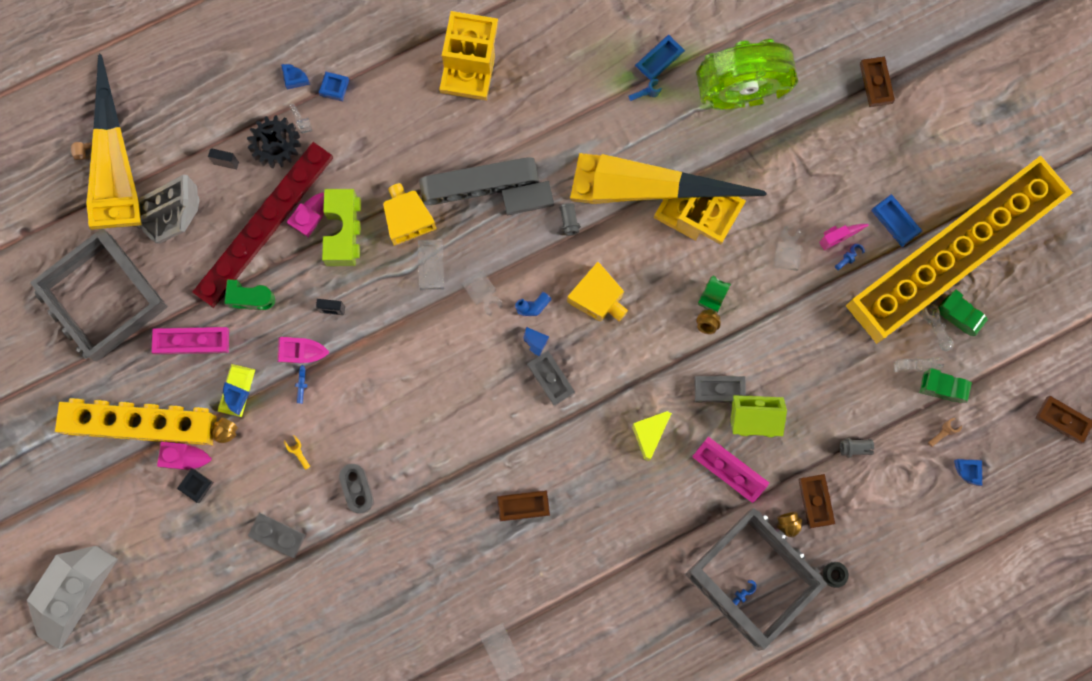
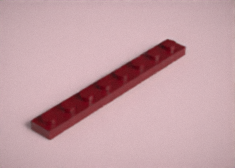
[192,141,333,308]

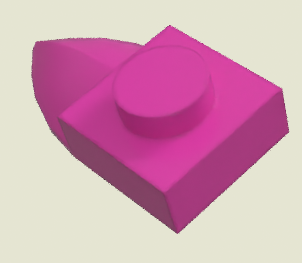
[287,192,324,238]
[819,224,869,250]
[277,337,329,364]
[157,442,212,470]

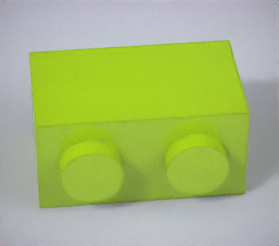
[730,395,787,437]

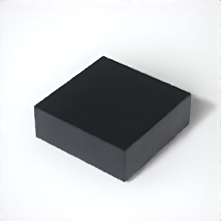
[208,148,239,170]
[316,299,345,316]
[177,468,214,503]

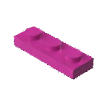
[152,327,229,355]
[692,436,769,503]

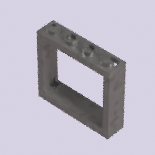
[30,229,168,362]
[685,508,827,651]

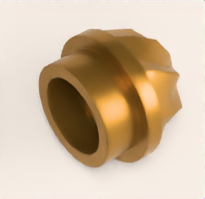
[696,309,721,335]
[211,417,238,443]
[777,512,802,537]

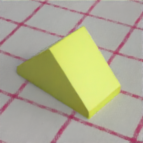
[632,411,672,461]

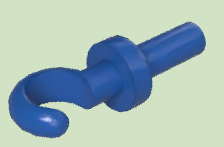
[835,244,865,270]
[295,365,308,404]
[732,580,756,606]

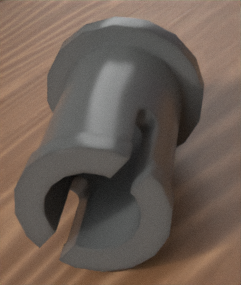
[559,203,581,236]
[840,438,874,458]

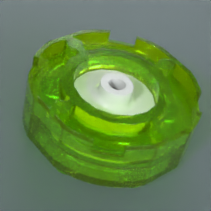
[696,39,798,110]

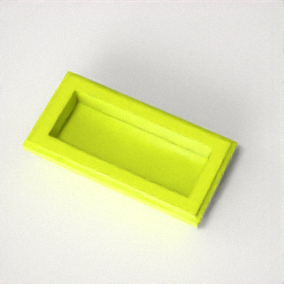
[217,364,255,417]

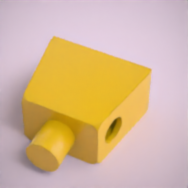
[383,183,437,246]
[567,262,628,322]

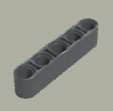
[419,157,539,205]

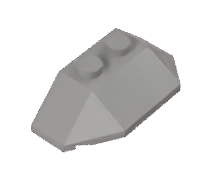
[137,175,199,244]
[27,546,118,649]

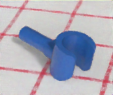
[628,79,662,101]

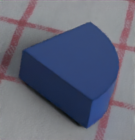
[281,64,310,90]
[523,327,549,356]
[223,382,250,415]
[954,459,982,486]

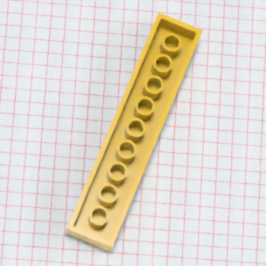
[846,156,1073,344]

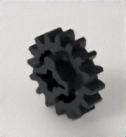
[247,115,301,169]

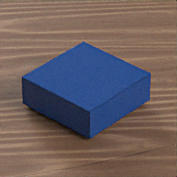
[319,71,349,102]

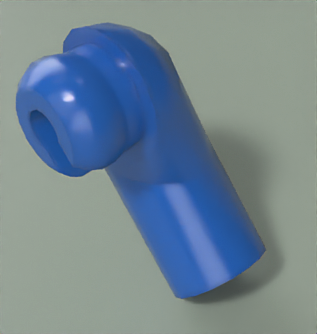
[515,292,552,316]

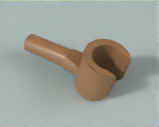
[71,142,92,160]
[928,418,962,447]

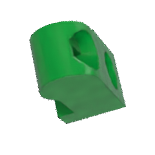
[697,275,731,313]
[225,279,276,310]
[935,289,988,336]
[919,368,972,403]

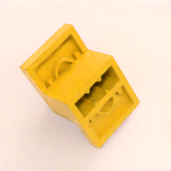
[439,11,498,101]
[654,197,746,245]

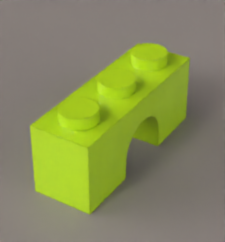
[322,189,361,266]

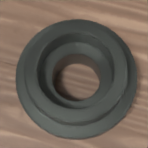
[822,562,849,588]

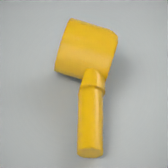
[284,435,310,470]

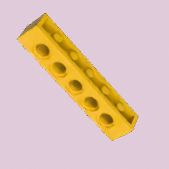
[55,398,216,446]

